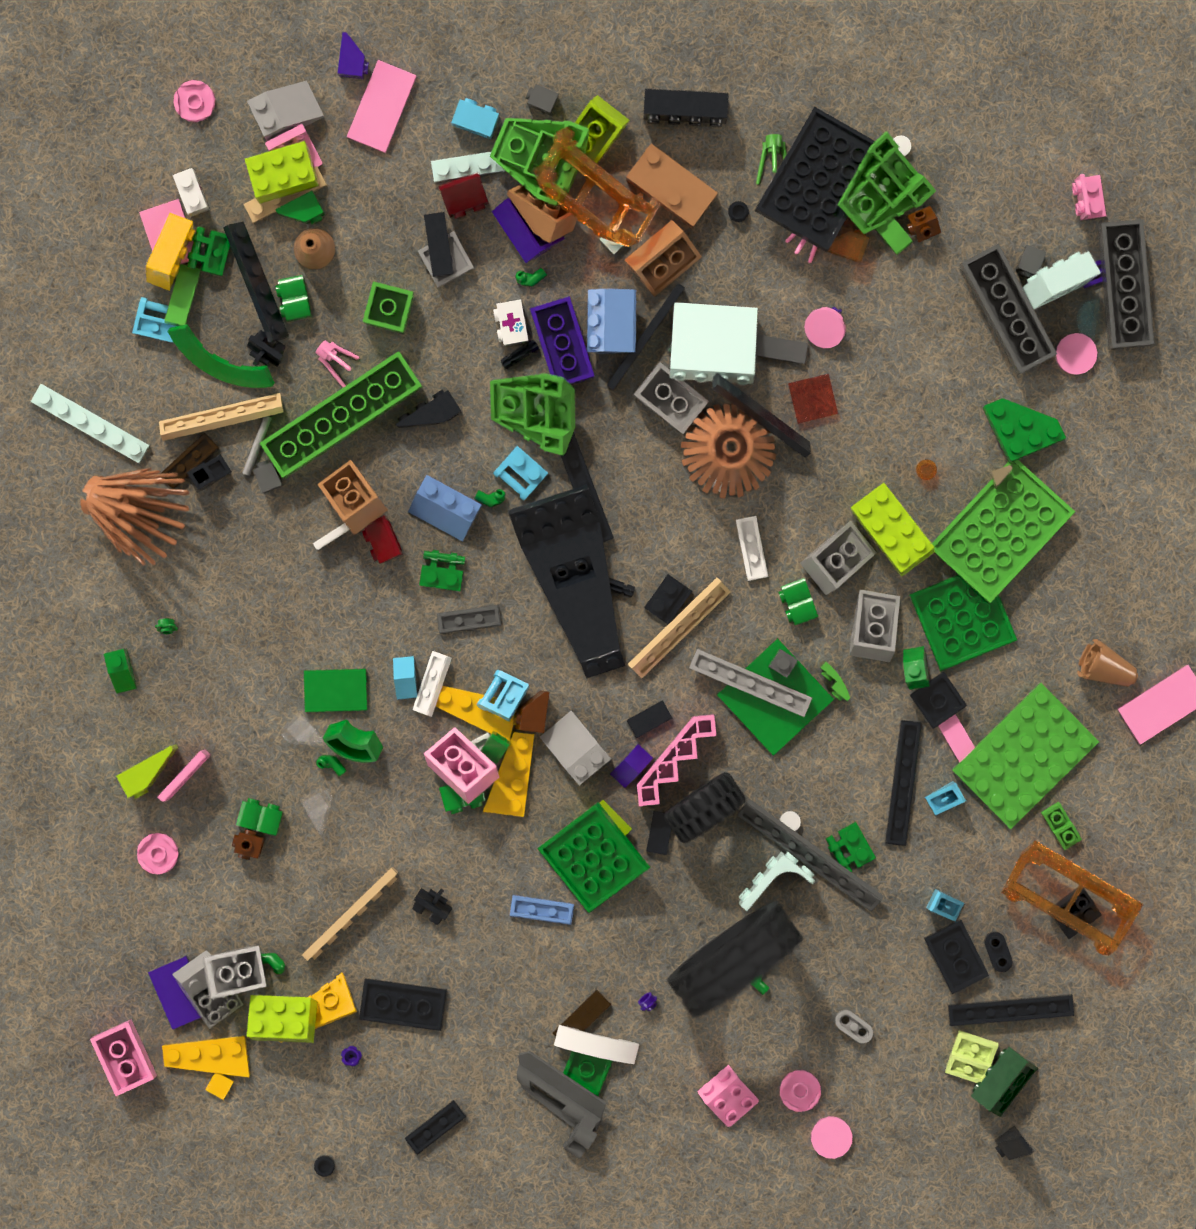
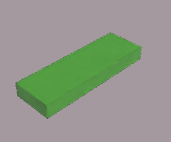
[164,264,201,326]

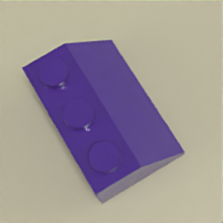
[491,198,565,263]

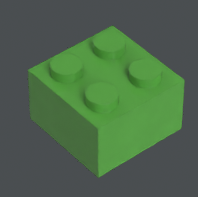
[363,281,415,334]

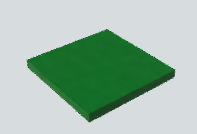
[909,575,1017,671]
[717,638,834,756]
[537,802,650,913]

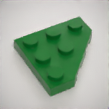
[983,398,1066,463]

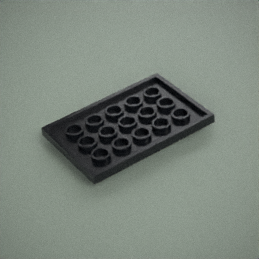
[755,106,875,252]

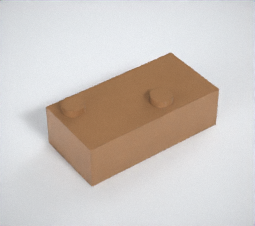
[626,144,718,229]

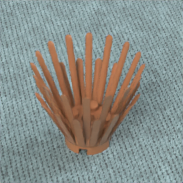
[681,404,776,498]
[80,468,189,566]

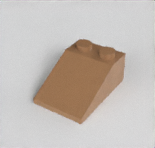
[507,184,580,243]

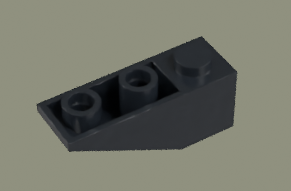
[396,389,462,428]

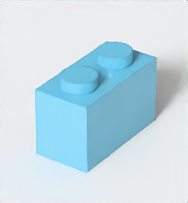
[451,98,500,139]

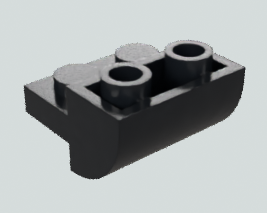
[1047,885,1102,939]

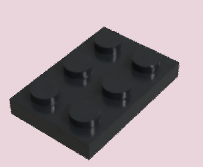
[924,919,989,994]

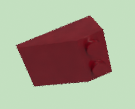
[439,173,489,219]

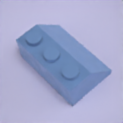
[587,289,636,354]
[408,475,482,542]

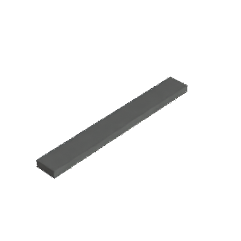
[737,799,884,912]

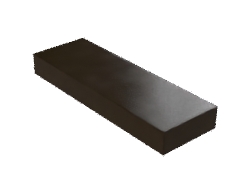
[160,433,219,489]
[552,989,611,1037]

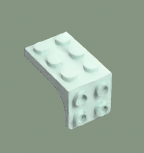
[739,851,815,911]

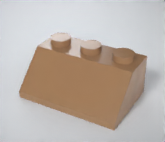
[625,220,702,297]

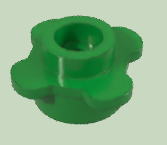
[155,618,178,634]

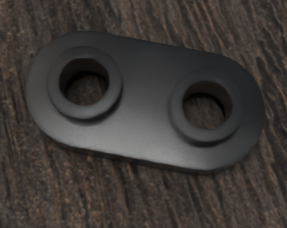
[984,931,1013,972]

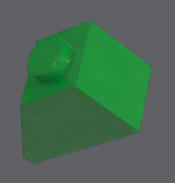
[275,190,325,225]
[903,646,930,690]
[104,648,137,694]
[480,730,511,764]

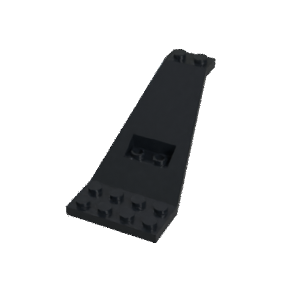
[508,484,626,679]

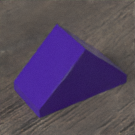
[610,744,653,788]

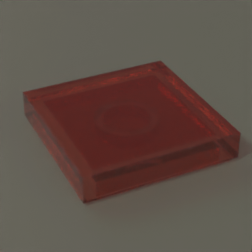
[788,374,838,424]

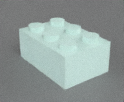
[1022,251,1100,309]

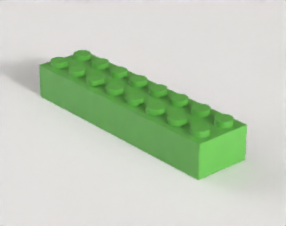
[260,351,423,479]

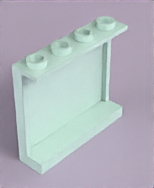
[670,303,757,385]

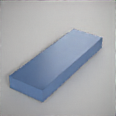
[510,895,574,925]

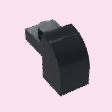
[186,454,232,493]

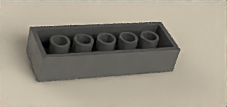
[1098,219,1154,350]
[959,243,1057,375]

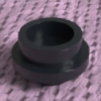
[728,201,749,222]

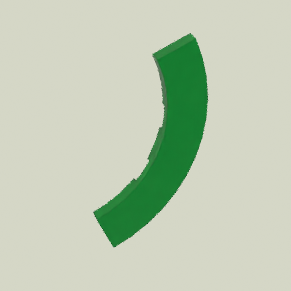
[167,324,275,388]

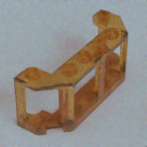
[534,127,661,247]

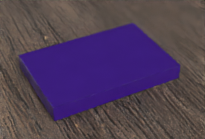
[148,956,201,1030]

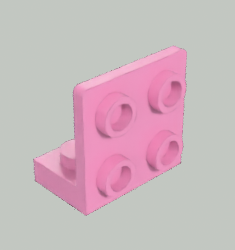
[265,124,323,167]
[1072,174,1106,221]

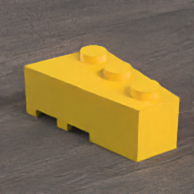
[146,213,196,291]

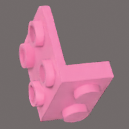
[697,1065,759,1127]

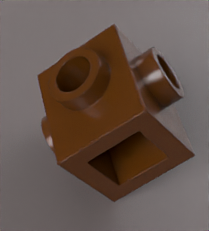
[907,206,941,243]
[232,829,265,860]

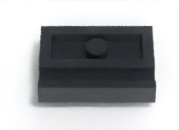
[644,574,692,624]

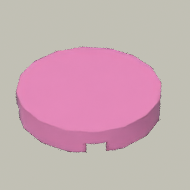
[174,80,216,122]
[804,307,846,348]
[1056,333,1097,375]
[137,833,179,874]
[780,1070,821,1112]
[811,1116,852,1159]

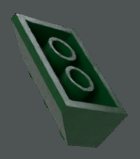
[971,1047,1038,1117]

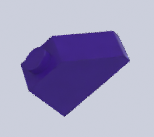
[337,32,369,80]

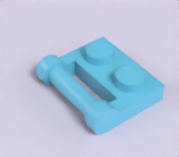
[132,297,176,343]
[493,446,548,501]
[477,670,529,721]

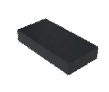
[627,700,672,738]
[646,810,671,855]

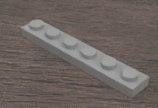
[689,649,812,717]

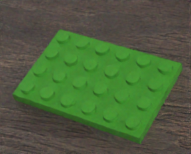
[932,460,1075,603]
[952,683,1099,829]

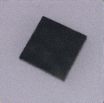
[909,671,967,729]

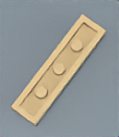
[243,166,327,223]

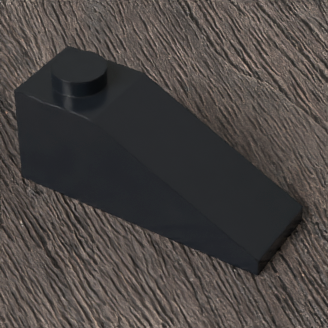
[994,1126,1034,1160]

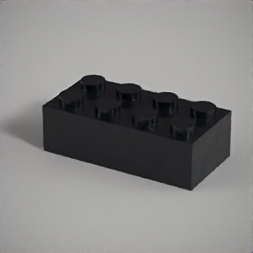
[643,89,729,127]

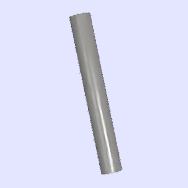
[242,416,272,476]

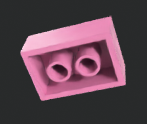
[424,727,499,804]
[90,1019,157,1096]

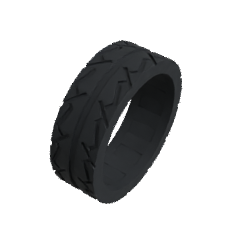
[667,901,803,1018]

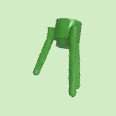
[756,134,787,185]

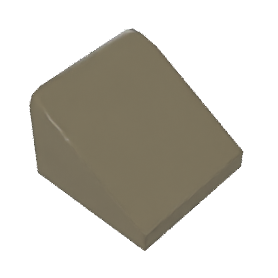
[991,465,1013,489]

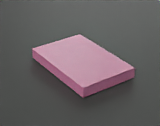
[139,199,193,264]
[158,750,210,802]

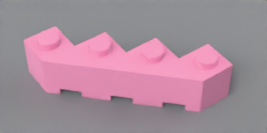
[637,714,716,806]

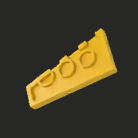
[436,686,517,741]
[483,732,534,817]
[279,973,357,1043]
[162,1035,250,1077]

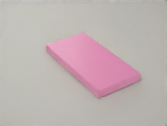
[347,60,417,153]
[1117,665,1196,744]

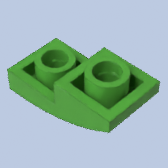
[875,218,913,255]
[820,662,850,701]
[1041,802,1082,850]

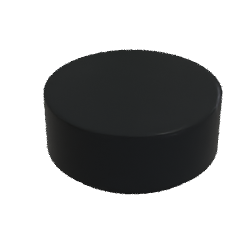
[314,1155,335,1177]

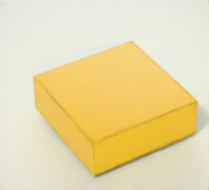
[205,1073,234,1100]

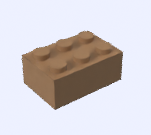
[317,460,388,535]

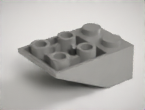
[172,950,243,1029]

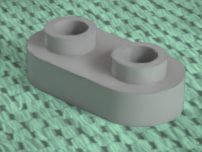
[835,1009,873,1043]

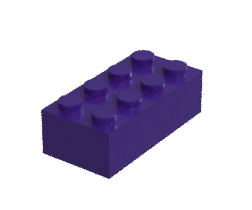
[530,296,595,385]

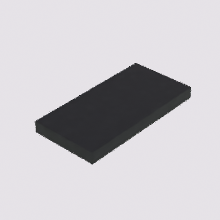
[359,978,447,1031]

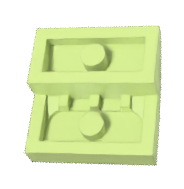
[945,1030,998,1083]

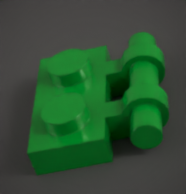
[187,227,230,276]
[419,550,465,591]
[825,821,876,872]

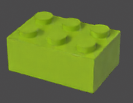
[245,141,319,204]
[247,995,317,1043]

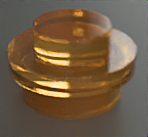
[916,459,937,480]

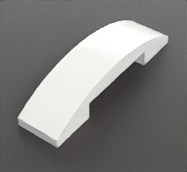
[554,1025,639,1064]

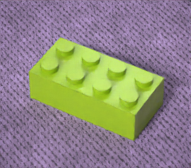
[851,483,935,577]

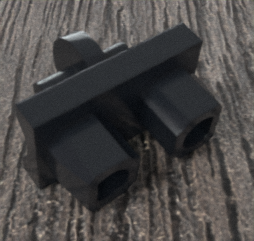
[246,330,286,367]
[412,888,452,925]

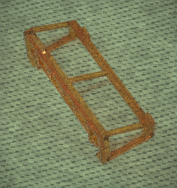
[1001,840,1143,956]

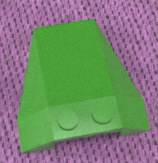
[490,118,590,207]
[838,132,936,234]
[490,374,575,455]

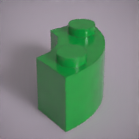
[322,720,383,763]

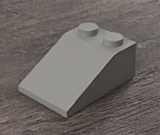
[247,80,324,142]
[633,362,709,434]
[800,521,877,595]
[849,590,900,662]
[540,711,611,786]
[203,946,266,999]

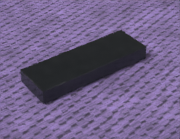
[424,212,454,277]
[404,1100,466,1155]

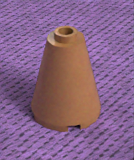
[294,228,335,269]
[1077,639,1138,687]

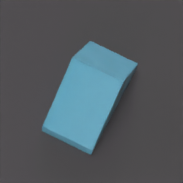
[393,656,417,699]
[925,781,966,815]
[926,889,964,922]

